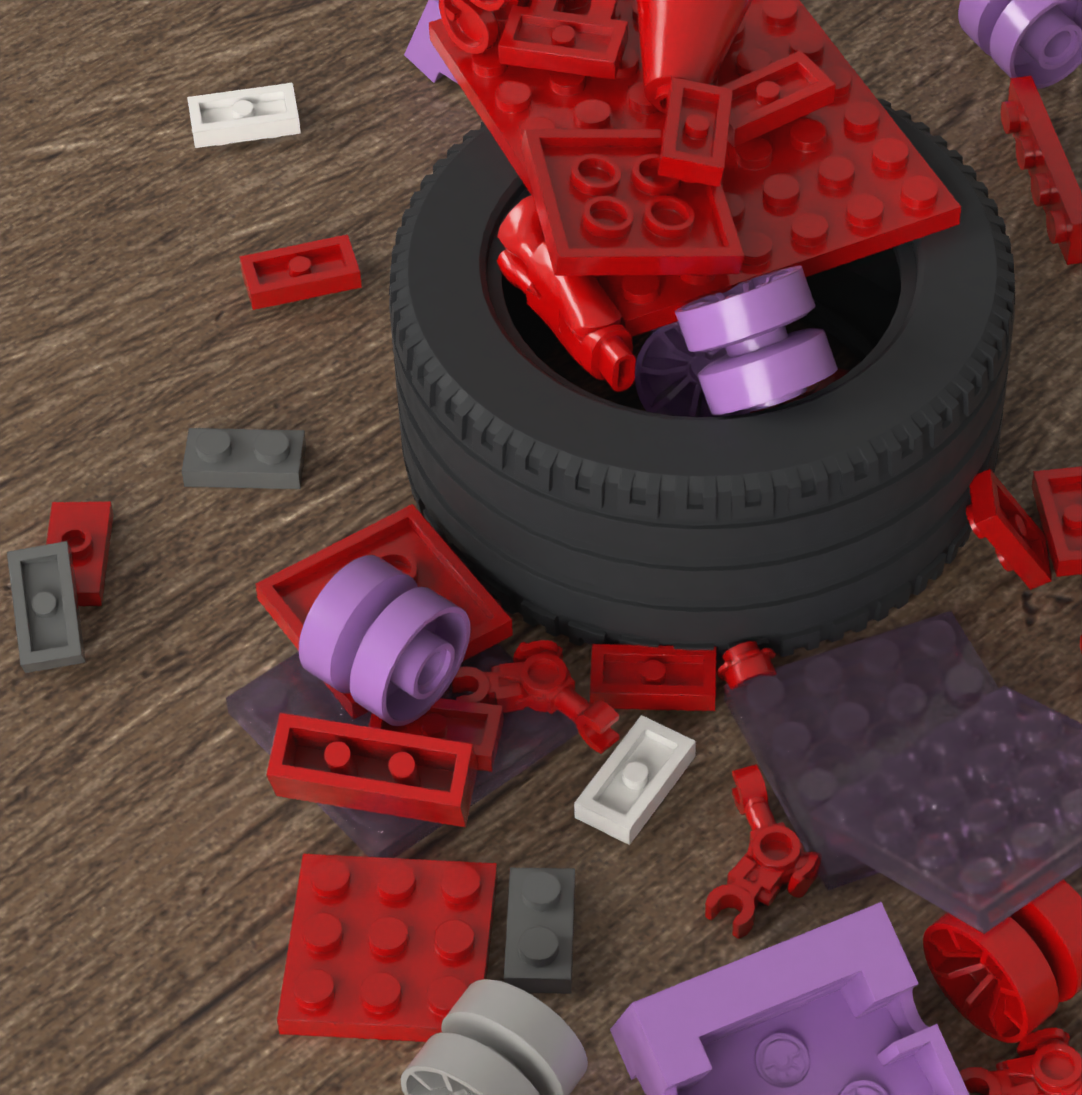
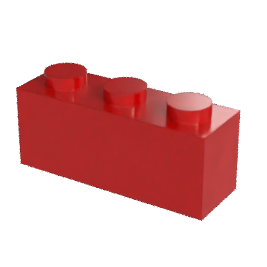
[266,713,478,828]

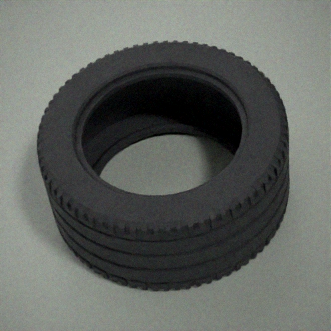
[389,98,1015,660]

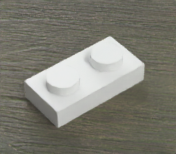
[187,83,301,148]
[574,715,696,845]

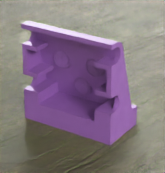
[610,902,969,1095]

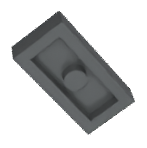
[182,428,306,489]
[7,541,86,673]
[504,867,576,994]

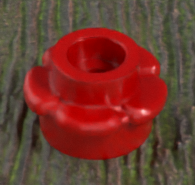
[717,641,777,694]

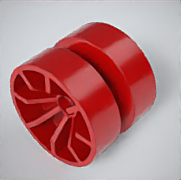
[923,859,1082,1043]

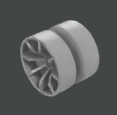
[401,979,588,1095]

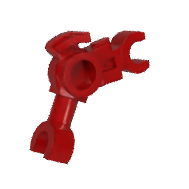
[451,640,619,754]
[705,764,822,939]
[959,1027,1082,1095]

